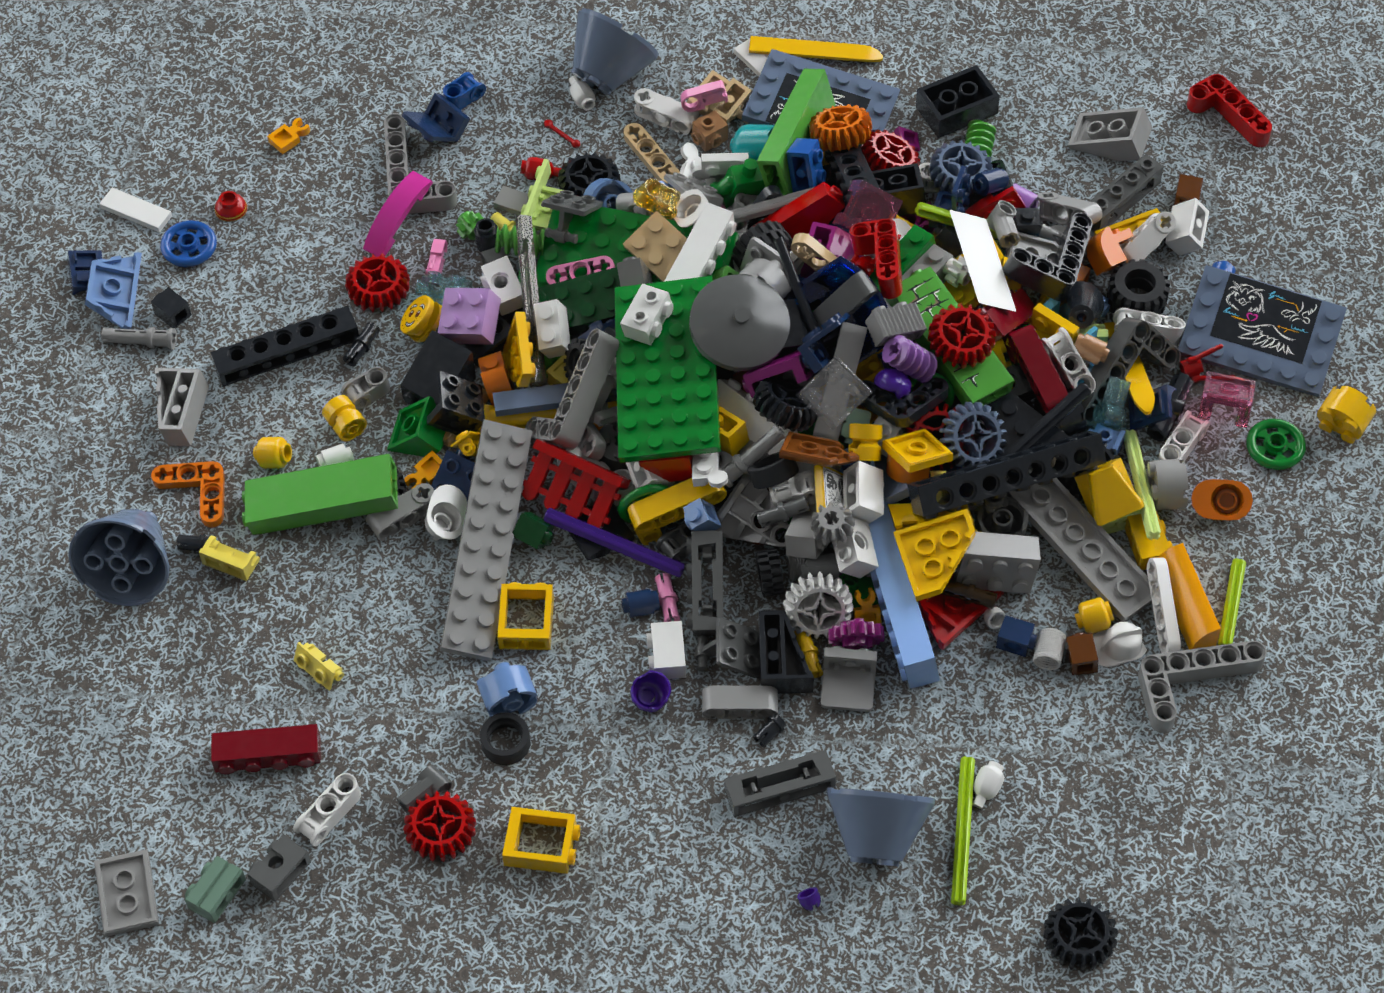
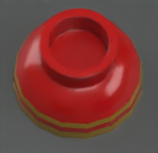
[214,191,247,222]

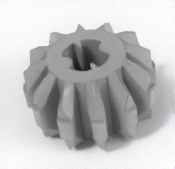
[810,501,855,547]

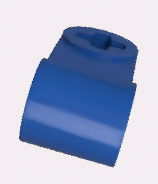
[443,72,486,110]

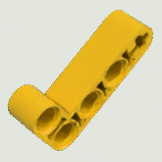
[627,478,727,545]

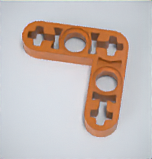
[151,461,225,528]

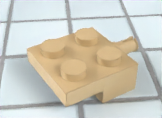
[687,70,752,124]

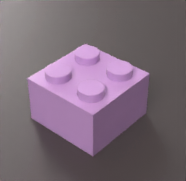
[437,288,501,345]

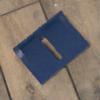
[67,250,102,295]
[1128,384,1177,431]

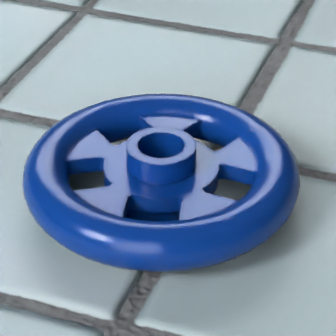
[160,220,217,267]

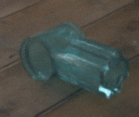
[1093,376,1131,429]

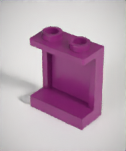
[742,350,814,398]

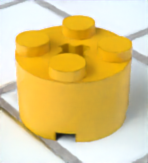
[1317,386,1376,444]

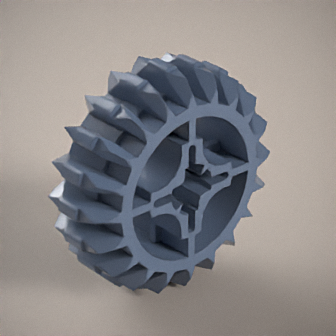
[929,139,993,196]
[939,402,1007,467]

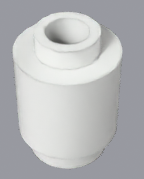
[316,443,354,467]

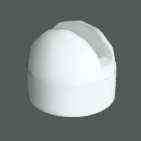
[984,607,1006,629]

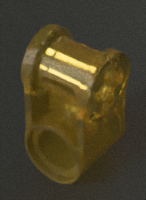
[633,178,681,219]

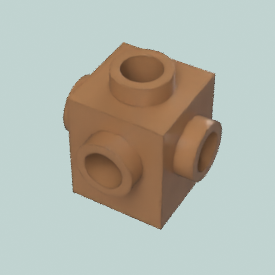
[691,110,728,152]

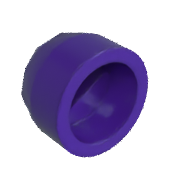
[797,887,821,911]

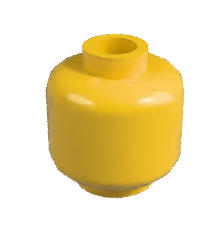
[253,437,292,469]
[1074,597,1114,634]

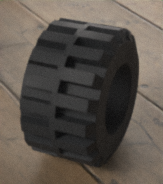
[732,220,793,269]
[1107,259,1170,317]

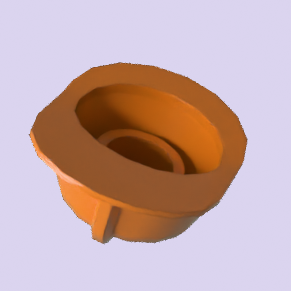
[1191,479,1253,521]

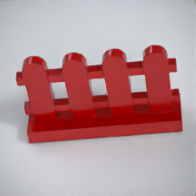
[522,439,631,529]

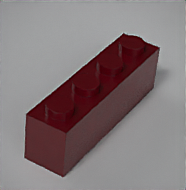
[981,288,1035,342]
[211,724,321,775]

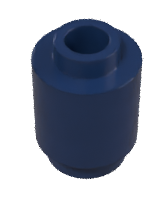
[973,168,1009,196]
[621,589,660,618]

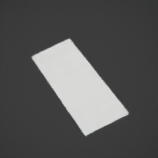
[950,210,1016,312]

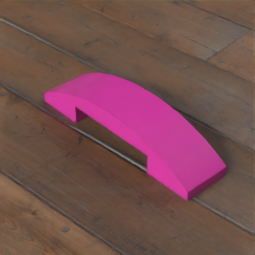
[363,171,433,257]

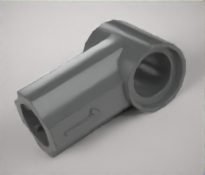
[397,765,453,815]

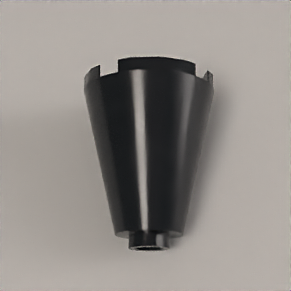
[1059,280,1104,329]

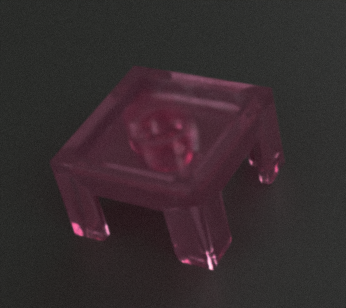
[833,180,903,230]
[1197,371,1256,428]

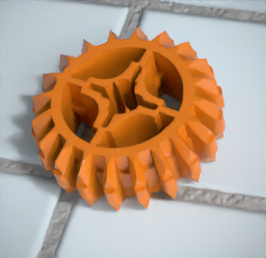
[809,104,872,152]

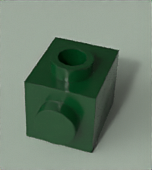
[512,512,555,549]

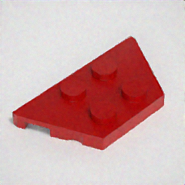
[918,574,1004,650]

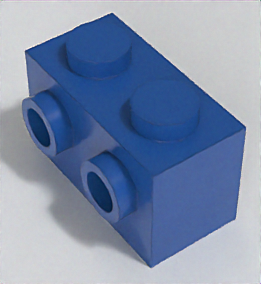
[786,138,826,193]

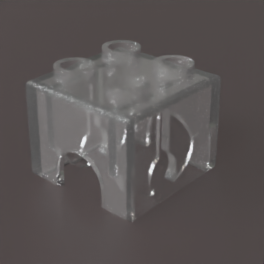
[797,356,872,430]

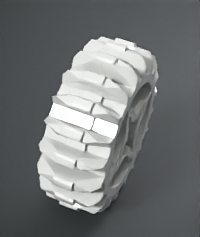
[783,571,854,640]

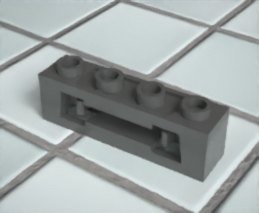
[1089,154,1164,232]
[687,531,724,636]
[724,750,836,817]

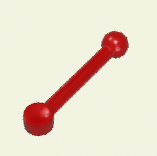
[544,119,580,148]

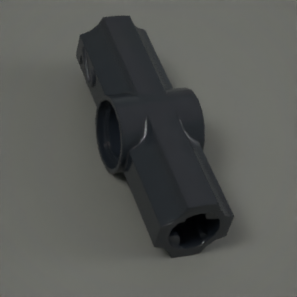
[1146,373,1194,442]

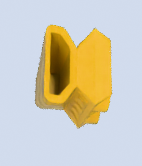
[1074,458,1144,526]

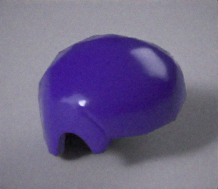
[873,368,912,399]
[630,670,671,713]

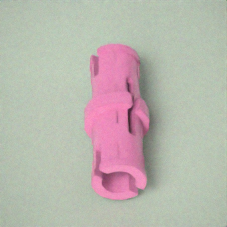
[655,573,680,622]

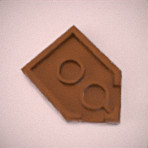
[779,431,859,467]

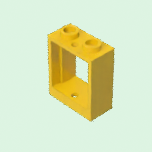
[497,582,554,650]
[502,807,581,874]

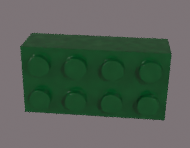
[527,267,621,338]

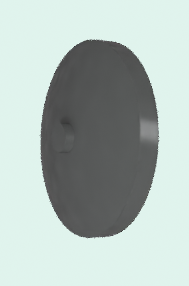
[689,275,790,371]

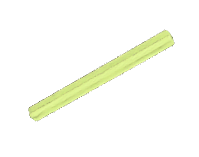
[1124,429,1161,540]

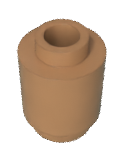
[1074,333,1110,365]

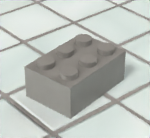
[953,532,1041,594]

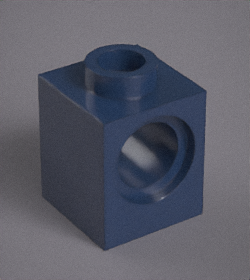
[996,615,1038,657]

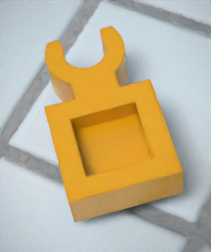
[267,117,310,155]
[404,450,442,493]
[853,588,882,626]

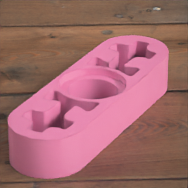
[546,256,616,285]

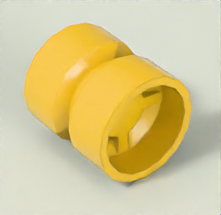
[322,395,367,442]
[848,423,883,461]

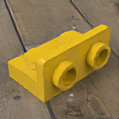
[1031,303,1079,345]

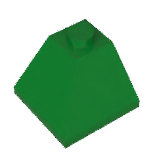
[387,396,446,457]

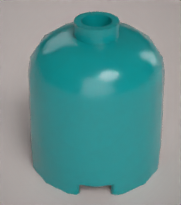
[730,124,775,161]

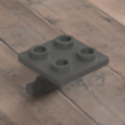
[541,190,603,244]
[695,617,760,678]

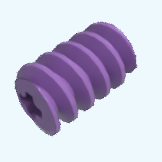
[882,335,937,383]

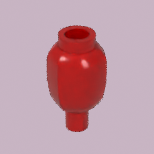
[520,157,562,180]

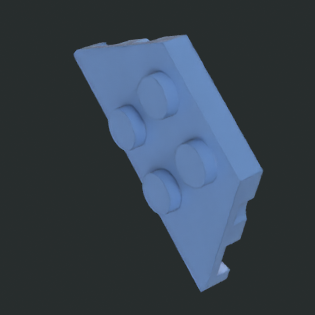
[85,252,142,329]

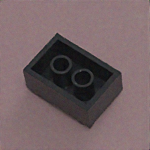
[916,65,1000,138]

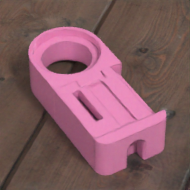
[680,80,728,112]
[425,239,447,284]

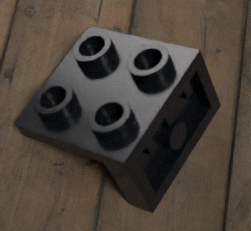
[427,371,485,435]

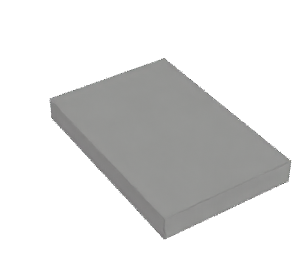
[94,849,159,937]

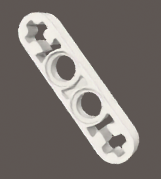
[1147,558,1181,653]

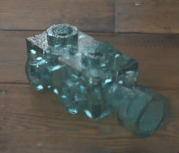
[416,271,484,304]

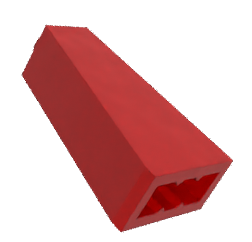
[753,182,845,239]

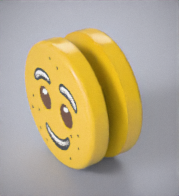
[400,295,442,343]

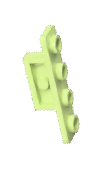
[516,159,562,233]

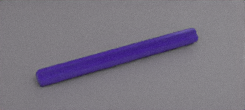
[544,508,685,577]

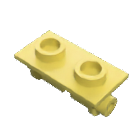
[293,642,344,690]

